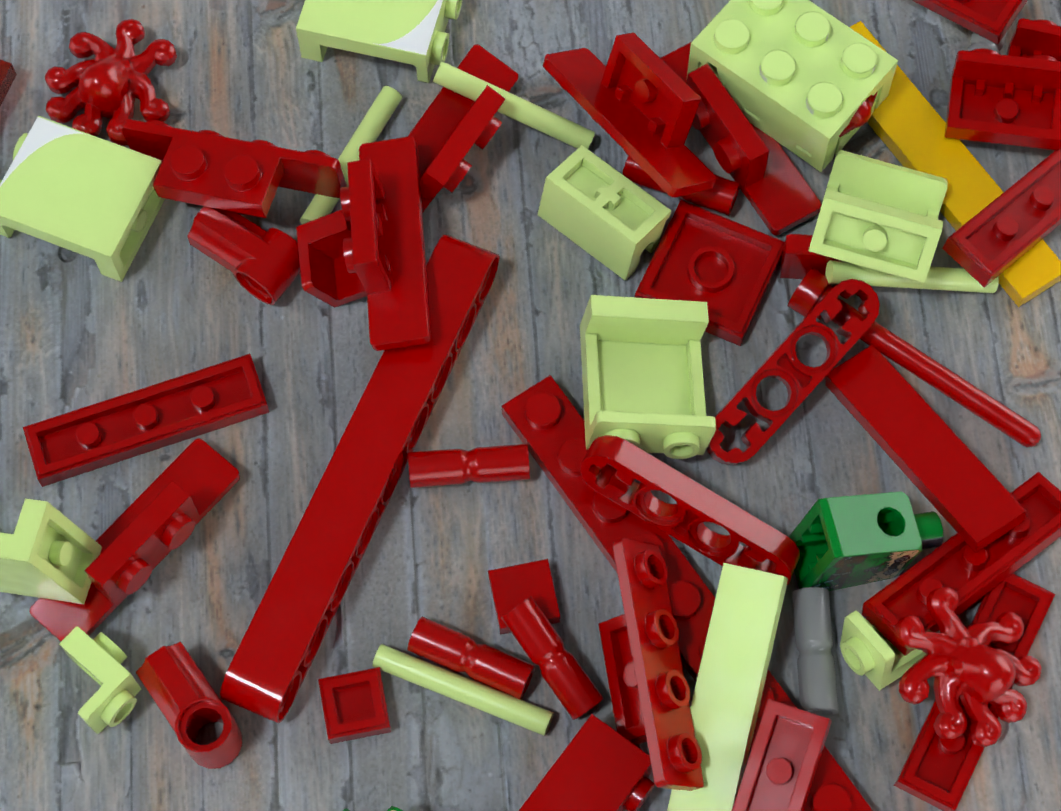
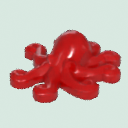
[45,19,177,146]
[895,587,1042,747]

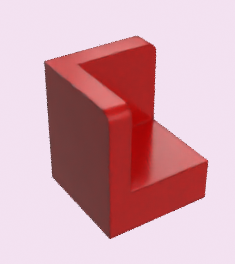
[296,209,367,308]

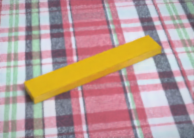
[850,21,1061,307]

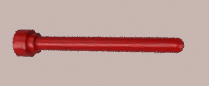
[788,267,1041,447]

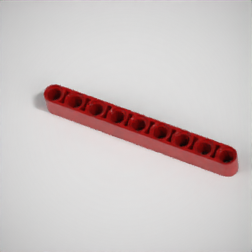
[220,234,500,723]

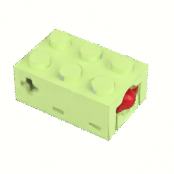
[687,0,898,172]

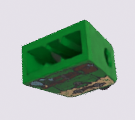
[789,491,943,591]

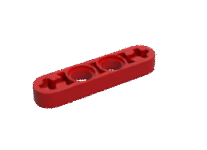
[706,279,880,465]
[580,435,800,585]

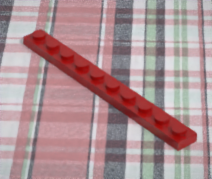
[501,375,873,811]

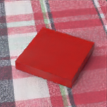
[635,200,785,346]

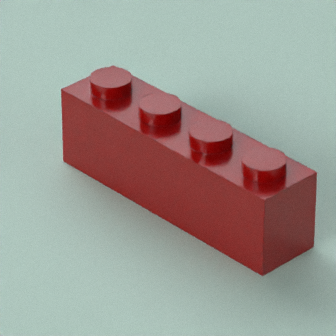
[519,714,655,811]

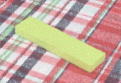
[667,563,788,811]

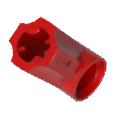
[187,206,300,305]
[136,642,243,769]

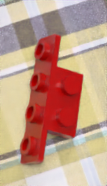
[542,32,717,198]
[661,42,822,236]
[407,44,519,214]
[121,119,347,218]
[340,136,431,351]
[29,438,240,642]
[598,538,704,791]

